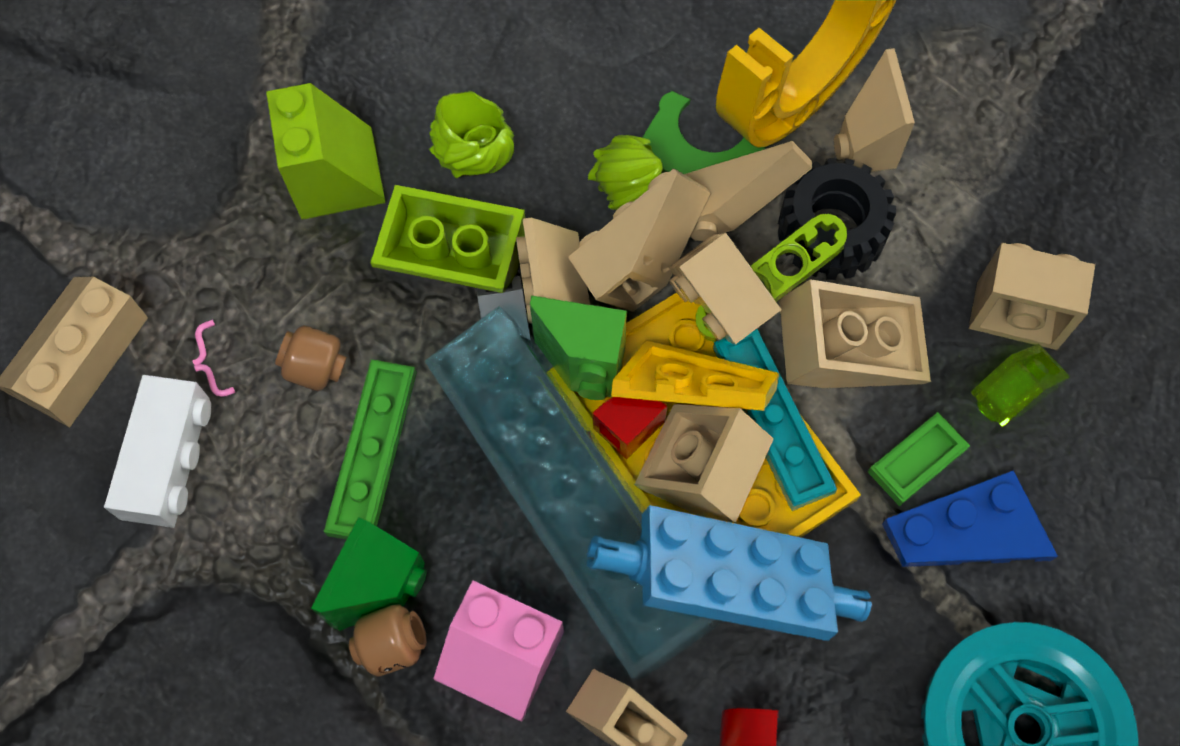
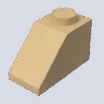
[566,669,688,746]

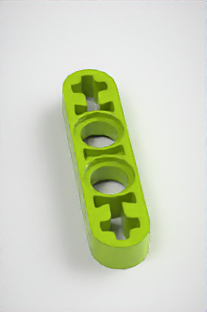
[696,214,847,342]

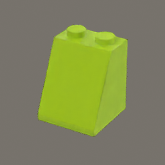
[266,83,386,220]

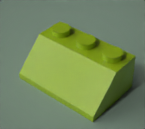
[370,185,525,293]

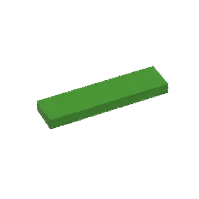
[324,359,417,540]

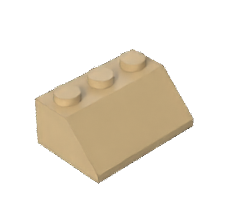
[0,277,148,428]

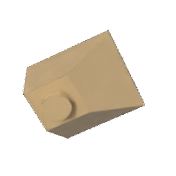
[834,48,915,172]

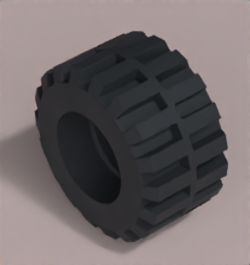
[777,158,896,280]

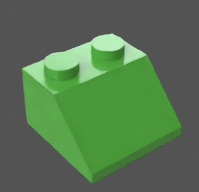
[530,296,627,400]

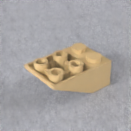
[568,169,711,312]

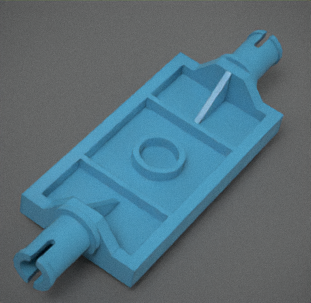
[587,505,872,641]

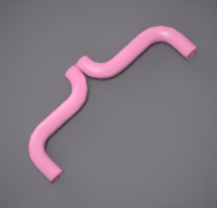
[193,319,235,397]

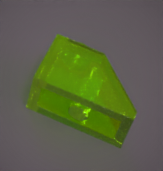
[971,344,1070,427]

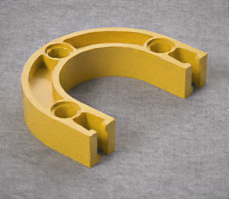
[716,0,896,147]

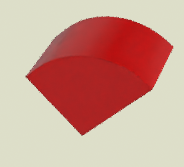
[593,397,667,460]
[719,708,778,746]

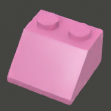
[433,581,564,722]

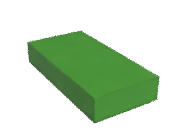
[868,412,970,507]

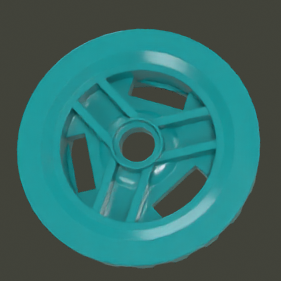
[921,622,1138,746]

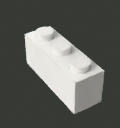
[104,375,211,528]

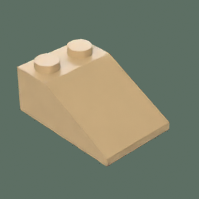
[779,279,931,388]

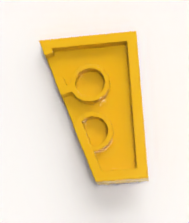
[611,340,779,411]

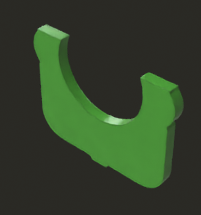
[642,91,766,174]

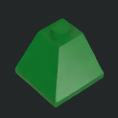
[311,517,427,631]

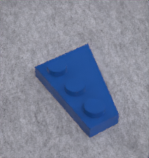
[882,470,1058,567]

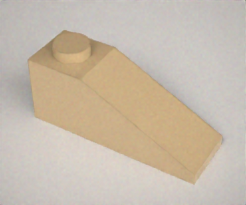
[684,141,812,241]

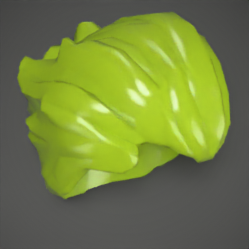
[429,91,514,178]
[588,135,663,210]

